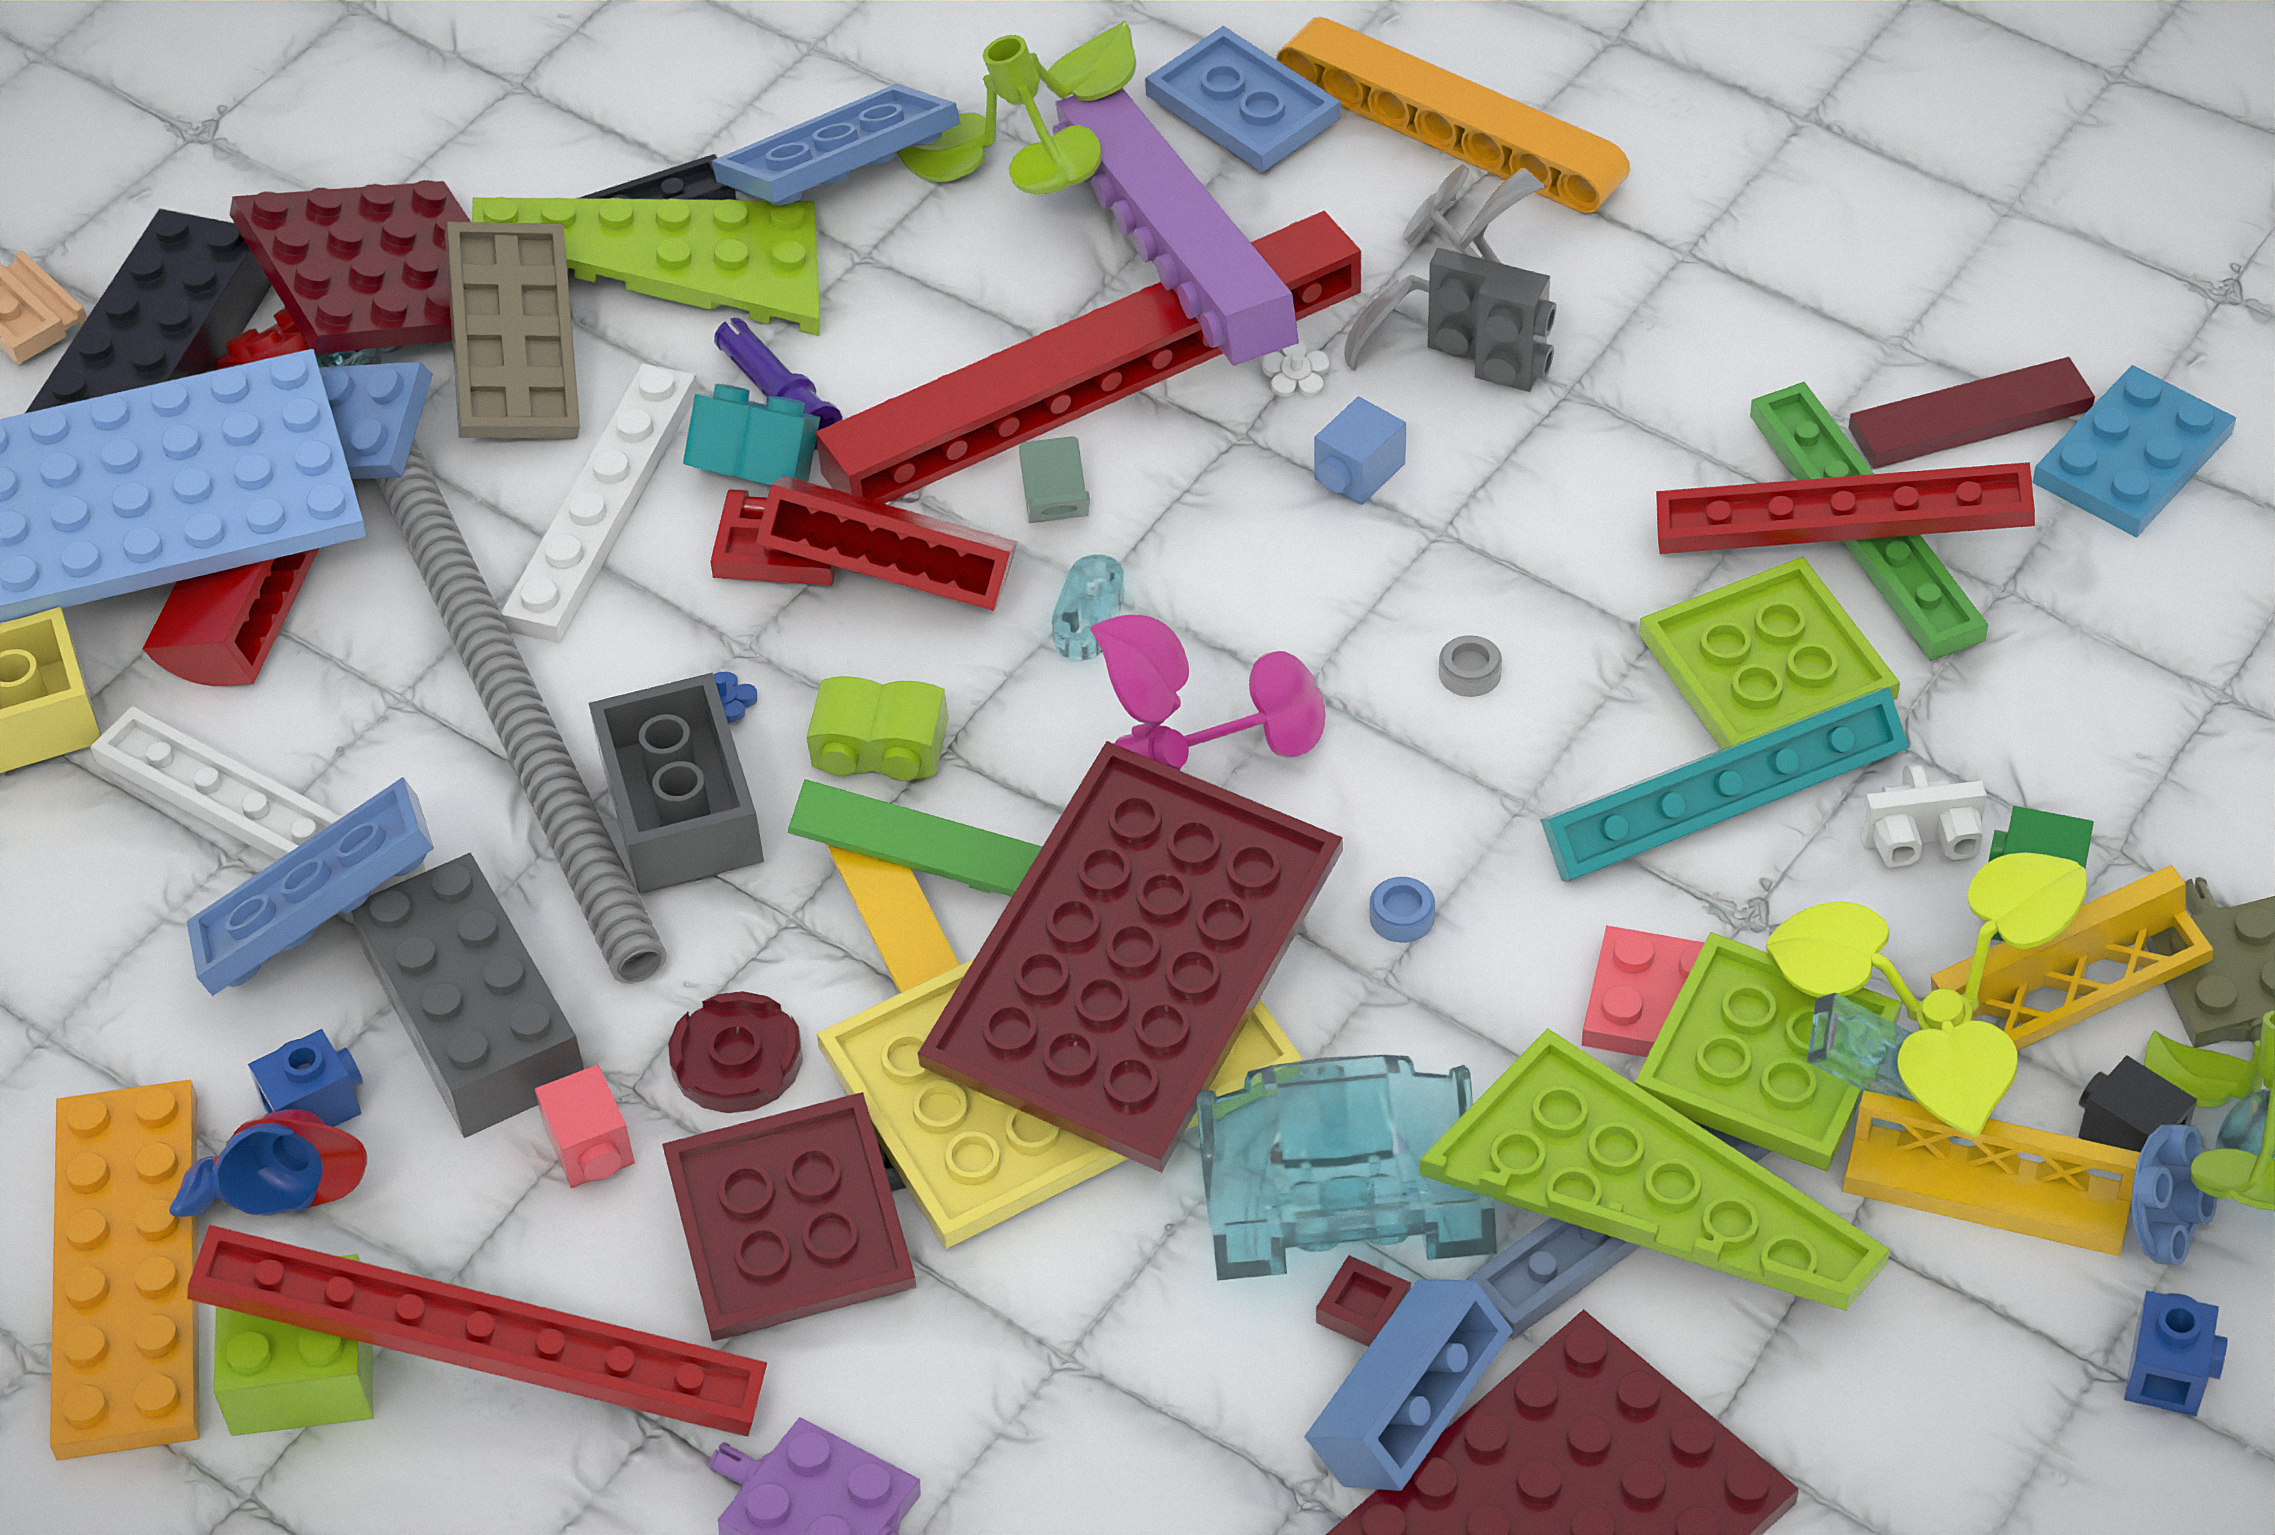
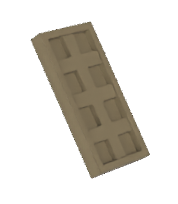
[445,222,580,439]

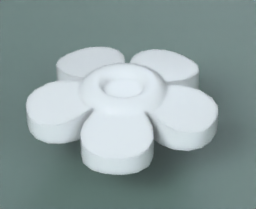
[1262,340,1330,398]

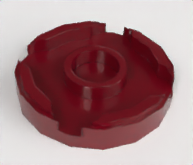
[668,991,803,1113]

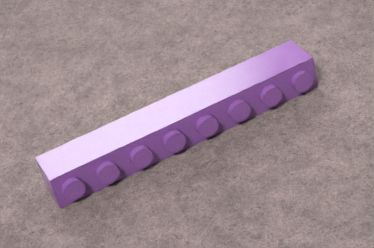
[1053,88,1299,366]

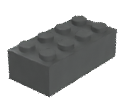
[351,852,584,1138]

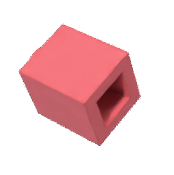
[534,1064,635,1188]

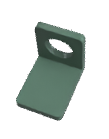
[1019,436,1090,523]

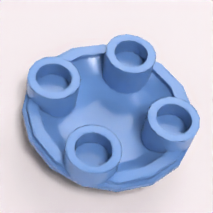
[2132,1124,2217,1266]

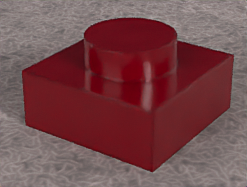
[1316,1255,1411,1347]

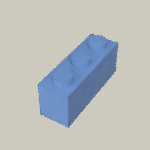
[1304,1280,1513,1491]

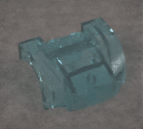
[1196,1054,1497,1281]

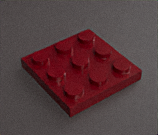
[662,1092,916,1342]

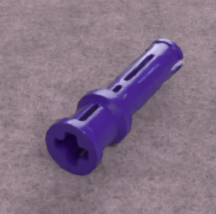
[714,318,842,450]

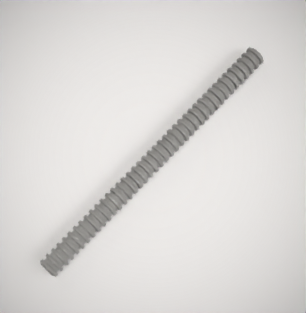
[375,439,667,984]

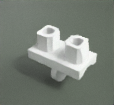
[1860,764,1987,868]

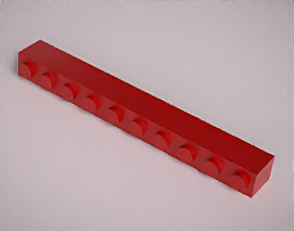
[816,210,1361,504]

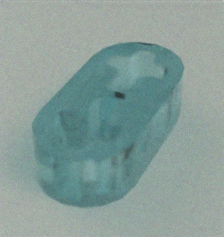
[1052,554,1125,660]

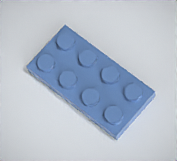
[712,84,961,205]
[187,777,434,996]

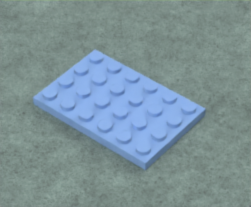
[0,349,367,623]

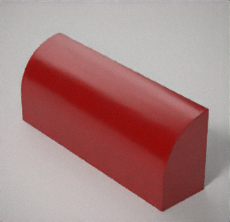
[756,475,1018,611]
[142,548,320,686]

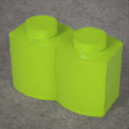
[806,676,949,781]

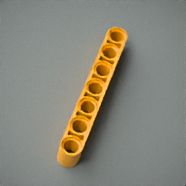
[1276,17,1630,214]

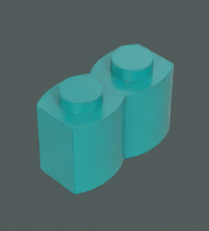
[683,384,820,485]

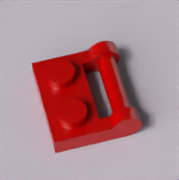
[710,489,837,586]

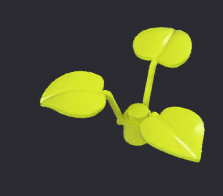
[1766,853,2088,1138]

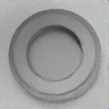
[1439,635,1502,697]

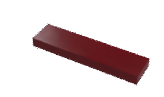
[1848,357,2095,469]

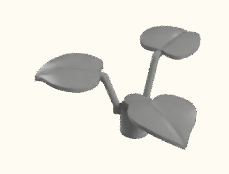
[1344,164,1545,371]

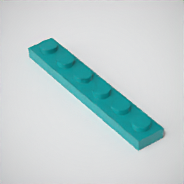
[1540,687,1910,881]

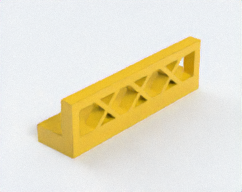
[1930,864,2214,1051]
[1842,1090,2140,1256]

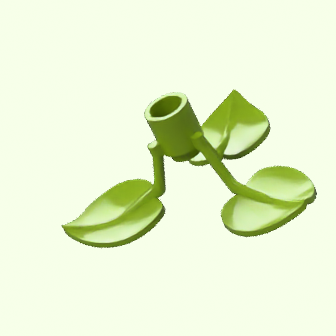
[896,20,1137,194]
[2144,1010,2275,1210]

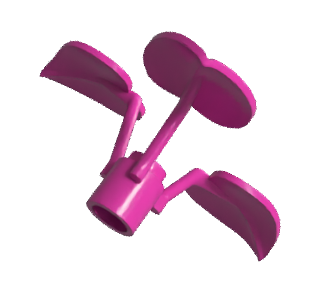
[1090,615,1326,770]

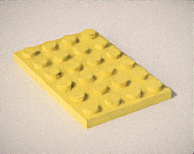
[817,958,1302,1250]

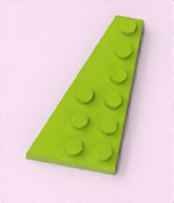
[472,197,820,336]
[1419,1028,1890,1311]

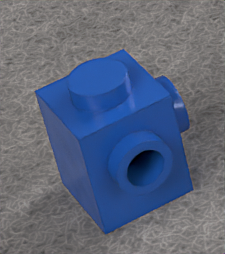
[248,1029,363,1127]
[2124,1290,2228,1416]

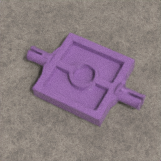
[709,1417,921,1535]

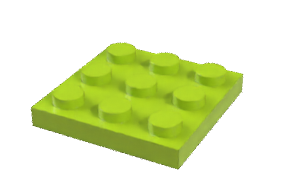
[1639,556,1900,749]
[1634,932,1902,1172]

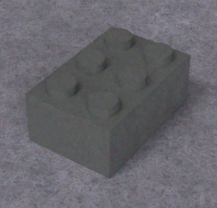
[588,673,764,893]

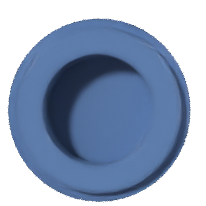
[1369,877,1435,943]

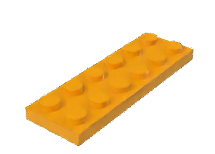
[50,1079,199,1461]

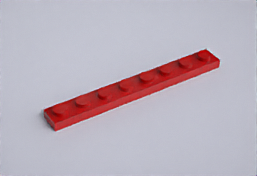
[187,1225,767,1437]

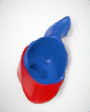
[169,1109,367,1217]

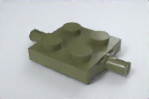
[2146,877,2275,1048]

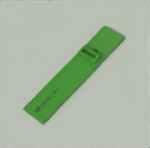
[787,779,1043,897]

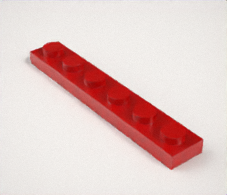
[1656,462,2035,554]

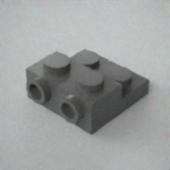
[1427,248,1557,392]

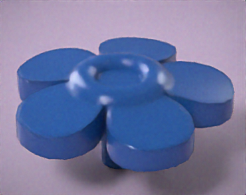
[713,672,757,722]

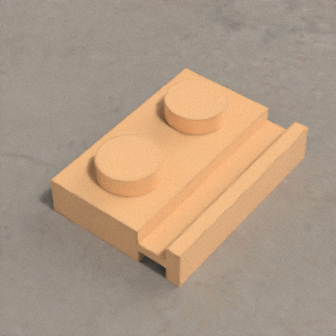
[0,251,87,365]

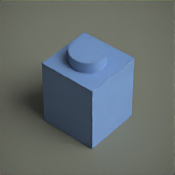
[1314,396,1406,505]

